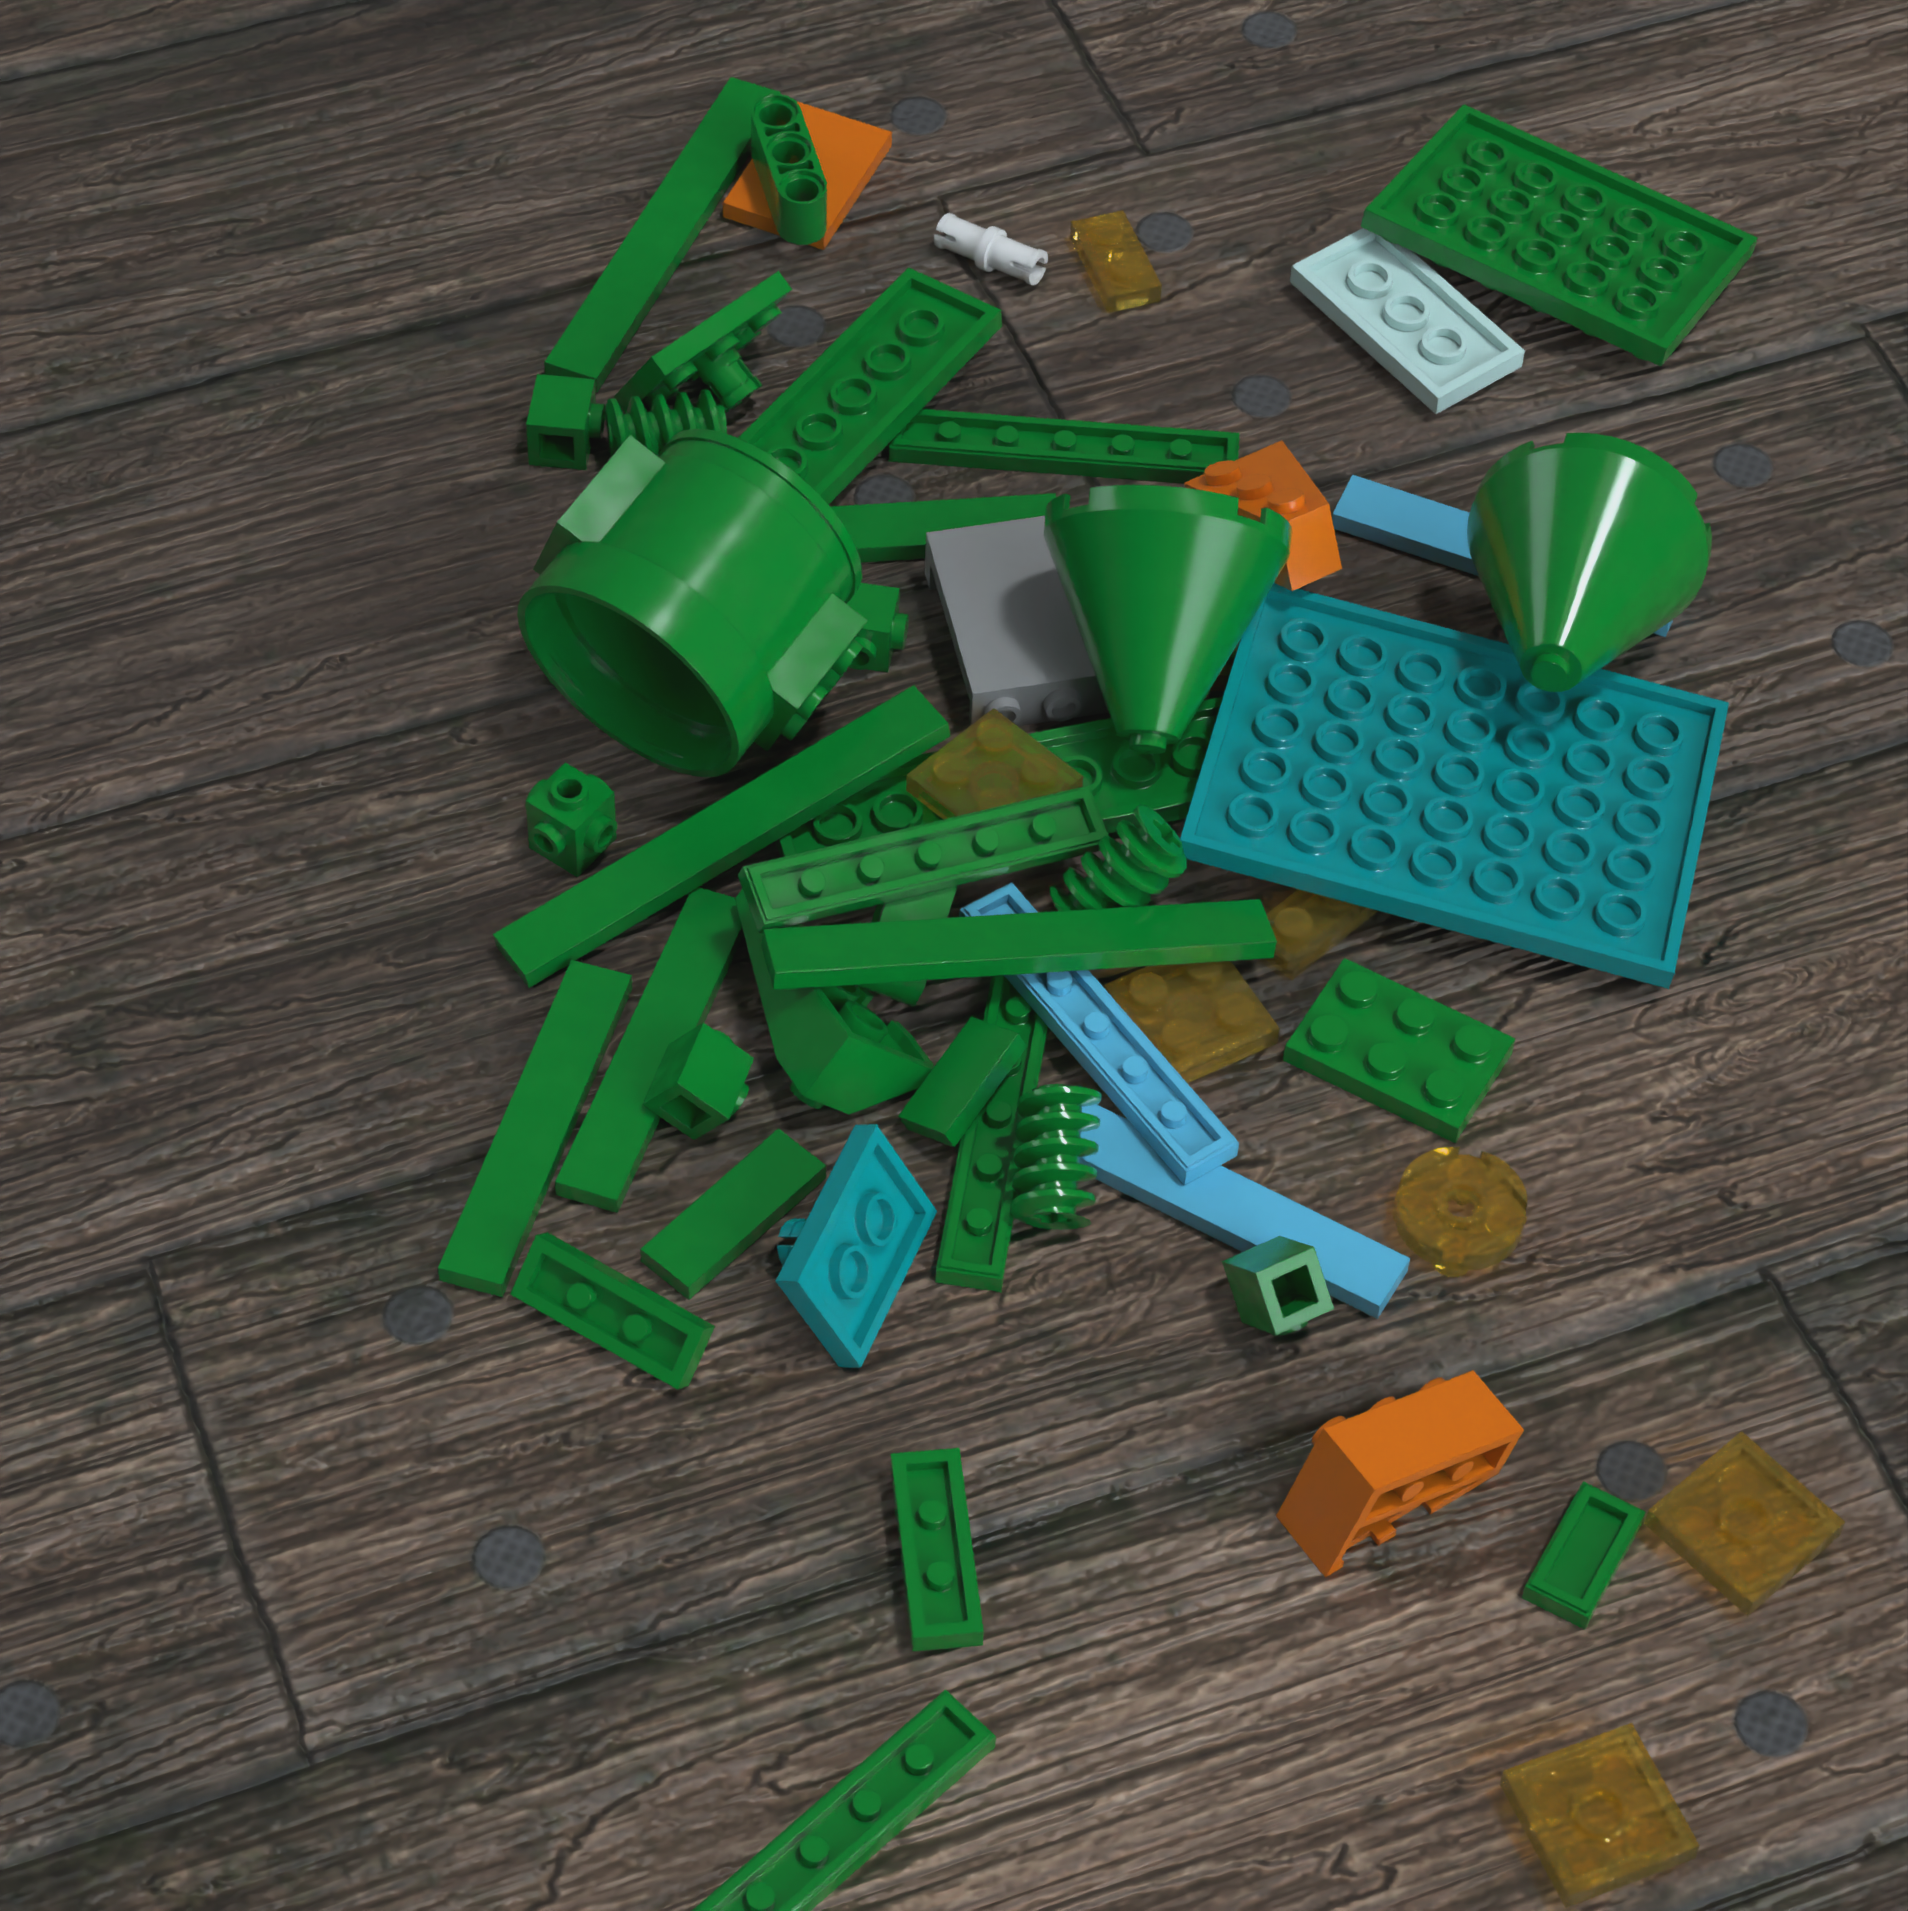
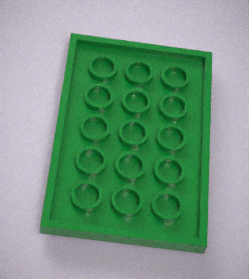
[1360,104,1758,367]

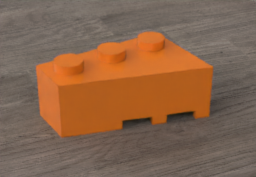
[1184,440,1342,591]
[1276,1370,1524,1578]

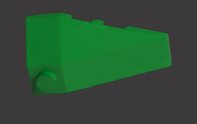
[735,889,935,1115]

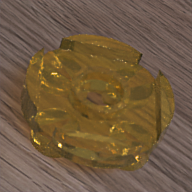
[1393,1147,1527,1277]

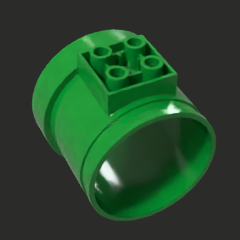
[517,429,868,777]

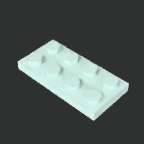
[1290,228,1525,414]

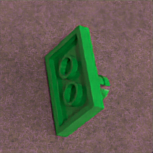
[614,271,792,413]

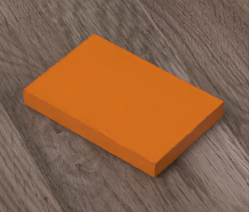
[723,101,892,250]

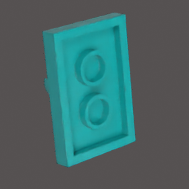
[776,1124,937,1368]

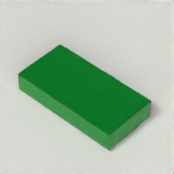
[898,1017,1027,1147]
[1522,1481,1646,1630]

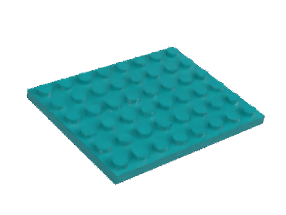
[1180,583,1729,989]

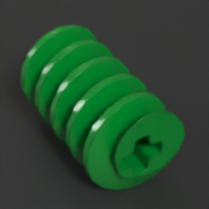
[605,390,727,458]
[1050,803,1187,911]
[1010,1084,1102,1230]

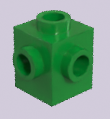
[525,762,617,878]

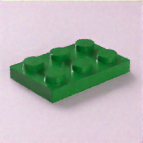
[1283,958,1516,1143]

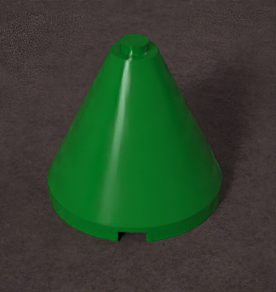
[1467,433,1712,692]
[1044,485,1292,754]

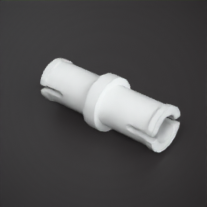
[934,213,1048,285]

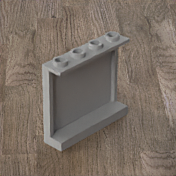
[925,516,1207,733]

